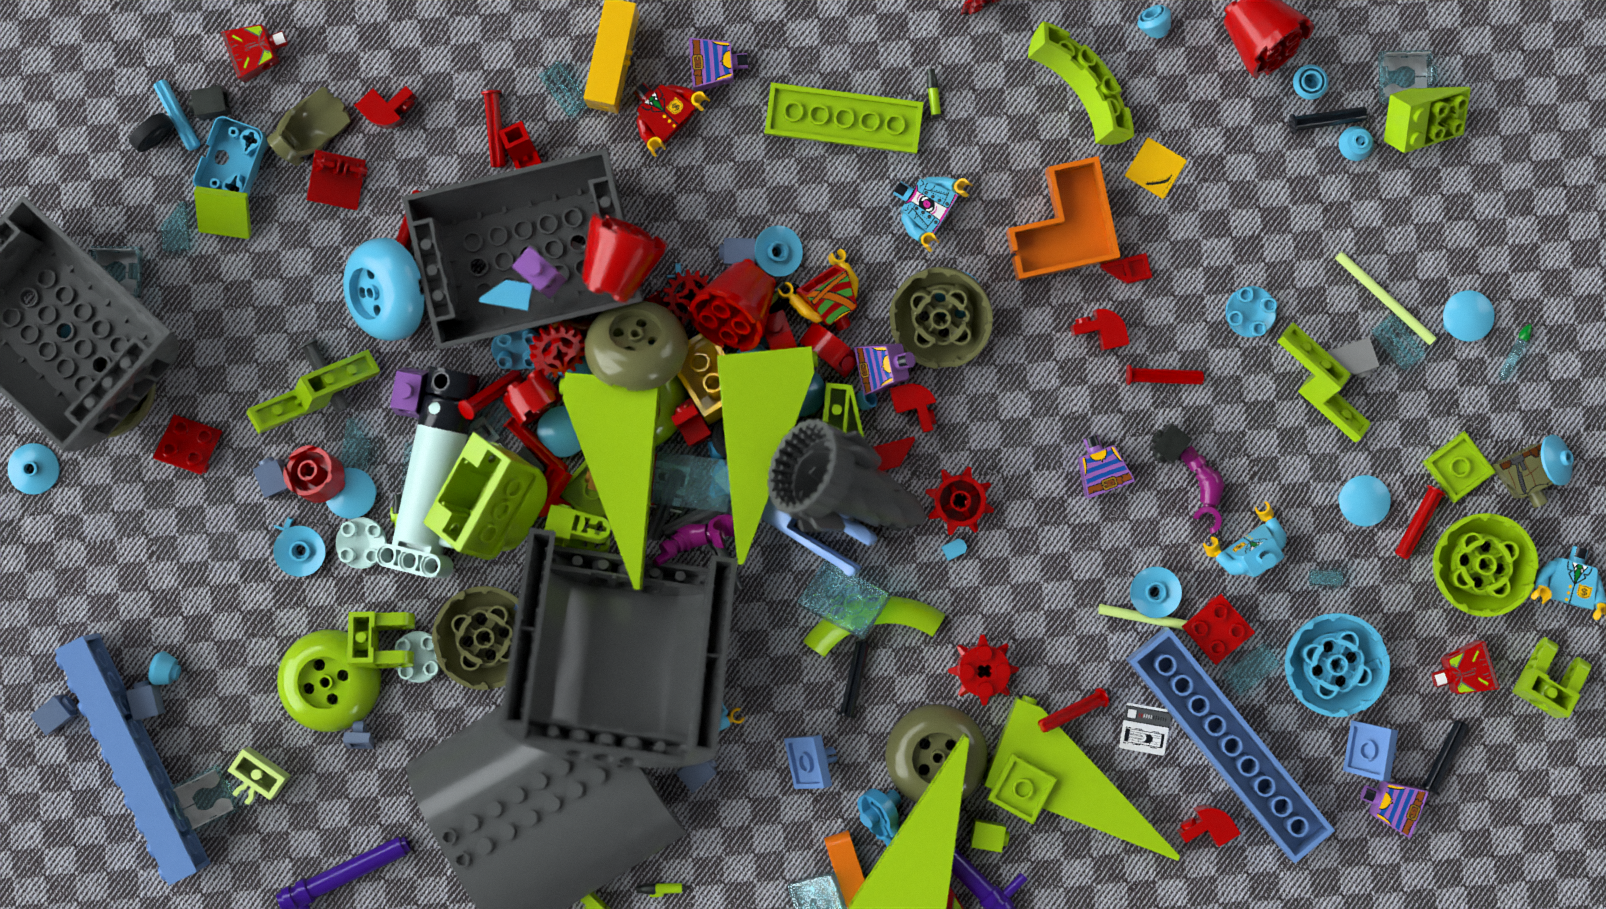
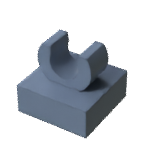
[343,721,374,749]

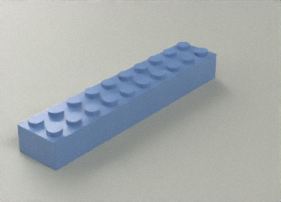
[1125,627,1335,863]
[55,633,210,886]

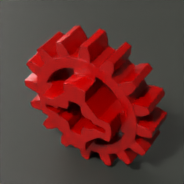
[662,269,709,326]
[529,322,585,378]

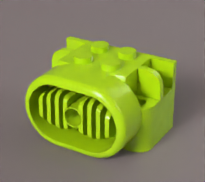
[423,432,547,560]

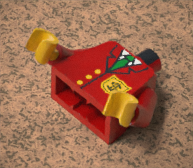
[633,82,710,157]

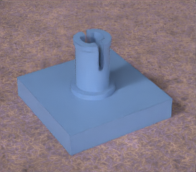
[1343,720,1398,782]
[784,735,837,789]

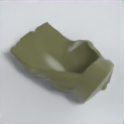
[267,87,351,166]

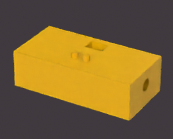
[583,0,640,114]

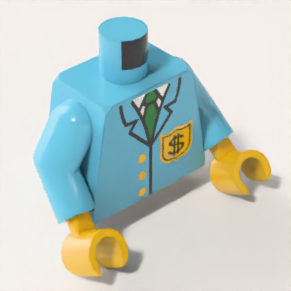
[1203,501,1287,577]
[1531,546,1606,620]

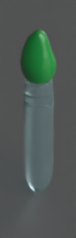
[1499,324,1532,381]

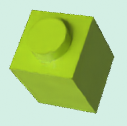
[969,818,1010,853]

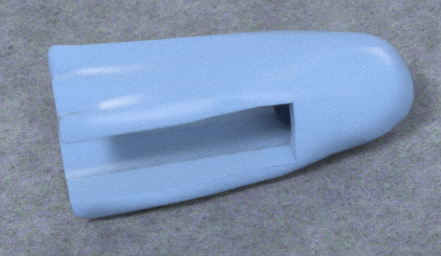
[761,496,878,577]

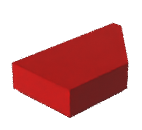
[1099,253,1153,284]
[873,436,915,471]

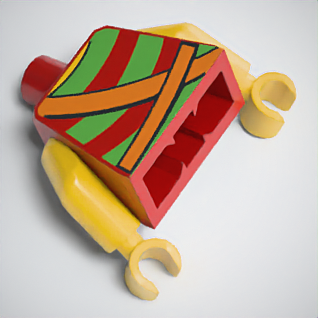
[777,249,859,331]

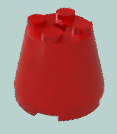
[1223,0,1314,79]
[582,213,668,303]
[689,259,776,352]

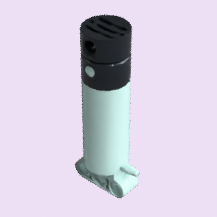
[376,366,480,578]

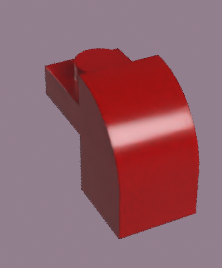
[354,86,417,129]
[499,121,543,169]
[1070,309,1130,351]
[764,310,797,350]
[799,322,857,378]
[889,383,937,433]
[671,398,712,449]
[1176,805,1241,847]

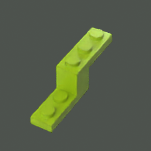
[1277,322,1371,443]
[246,349,380,434]

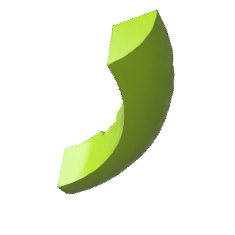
[1028,21,1135,145]
[803,596,945,657]

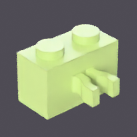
[227,746,291,805]

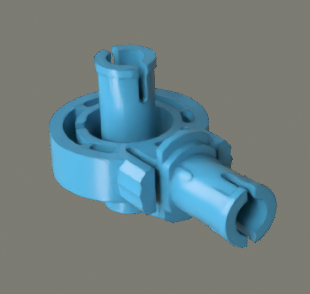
[857,789,901,846]

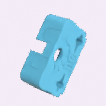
[193,116,268,198]

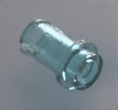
[1309,568,1343,589]

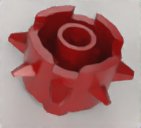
[925,466,994,535]
[948,634,1019,706]

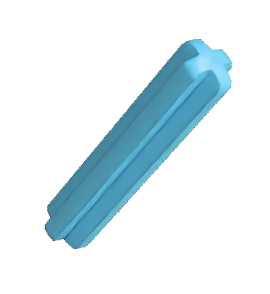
[154,79,200,151]

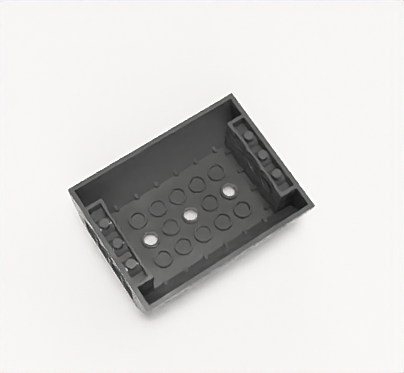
[401,148,643,350]
[0,194,179,452]

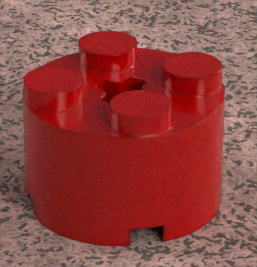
[502,369,563,427]
[283,445,345,503]

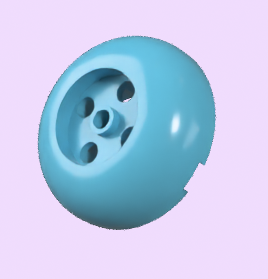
[343,237,425,341]
[1285,613,1390,717]

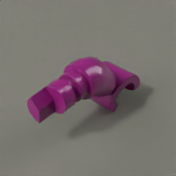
[1180,445,1225,534]
[653,514,735,566]

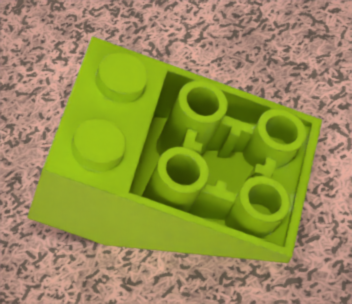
[1384,87,1471,153]

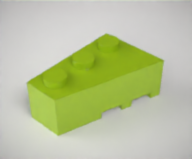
[823,383,865,438]

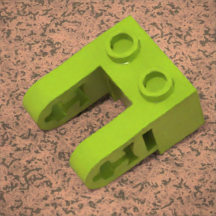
[544,504,611,553]
[347,611,415,669]
[1512,637,1591,718]

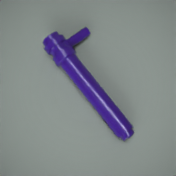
[276,836,411,909]
[951,847,1028,909]

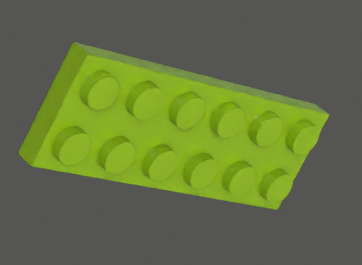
[764,82,924,154]

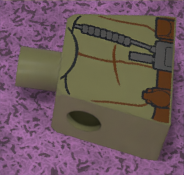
[1490,443,1553,508]

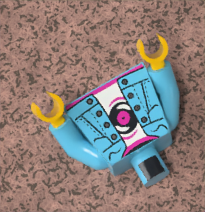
[893,177,973,252]

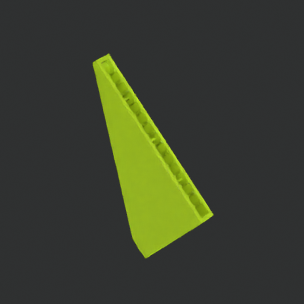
[717,346,818,565]
[559,372,661,590]
[982,695,1180,861]
[849,733,969,909]

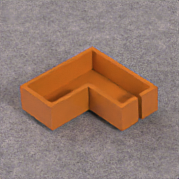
[1006,156,1121,282]

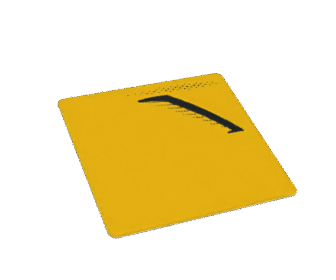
[1125,137,1186,199]

